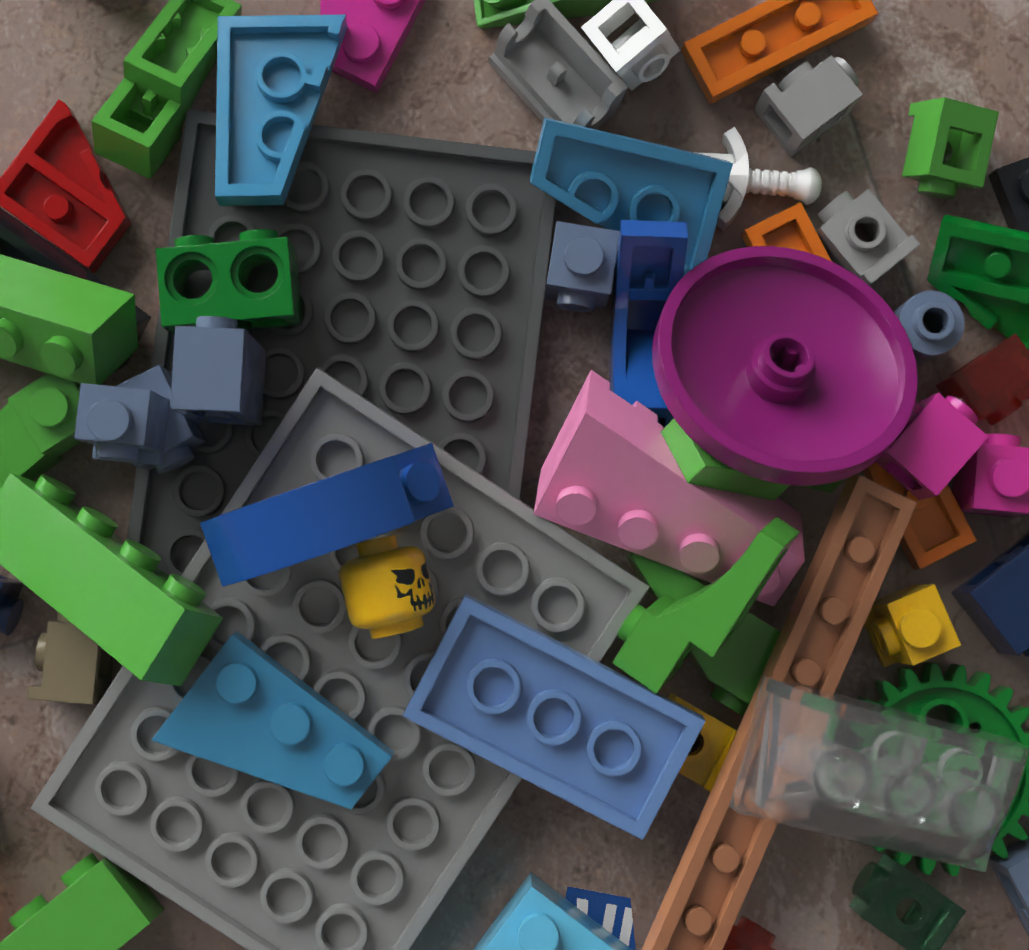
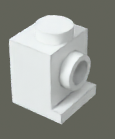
[581,0,681,91]

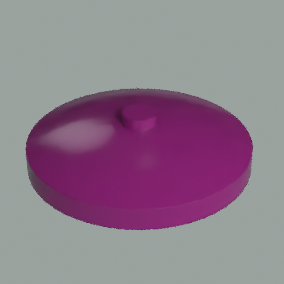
[652,246,918,486]

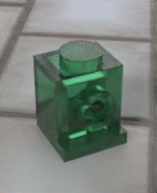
[849,853,966,950]

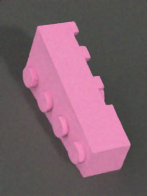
[533,370,805,607]

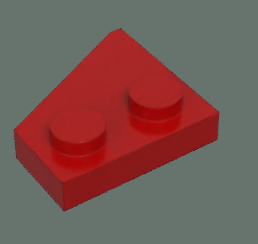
[0,99,132,273]

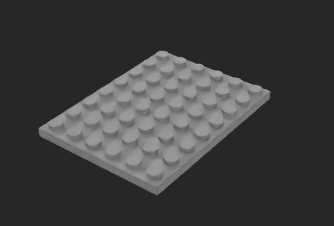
[30,368,649,950]

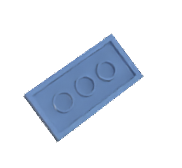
[403,593,706,840]

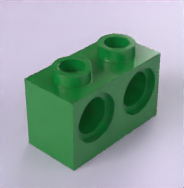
[155,229,303,335]

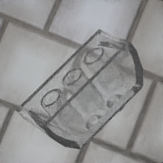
[729,675,1029,872]

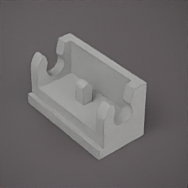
[488,0,628,130]

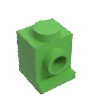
[902,97,999,199]

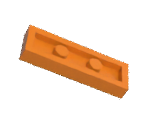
[681,0,878,105]

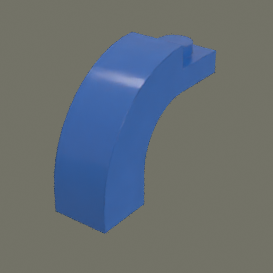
[609,220,688,427]
[200,443,454,587]

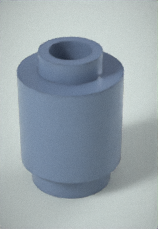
[893,290,965,364]

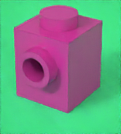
[876,393,989,500]
[952,434,1029,518]

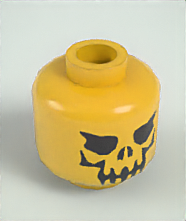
[339,534,435,639]

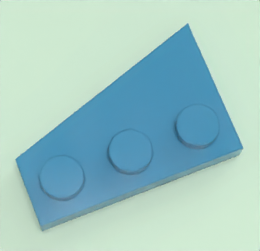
[215,14,348,206]
[529,117,733,277]
[151,631,394,810]

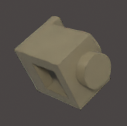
[27,612,114,705]

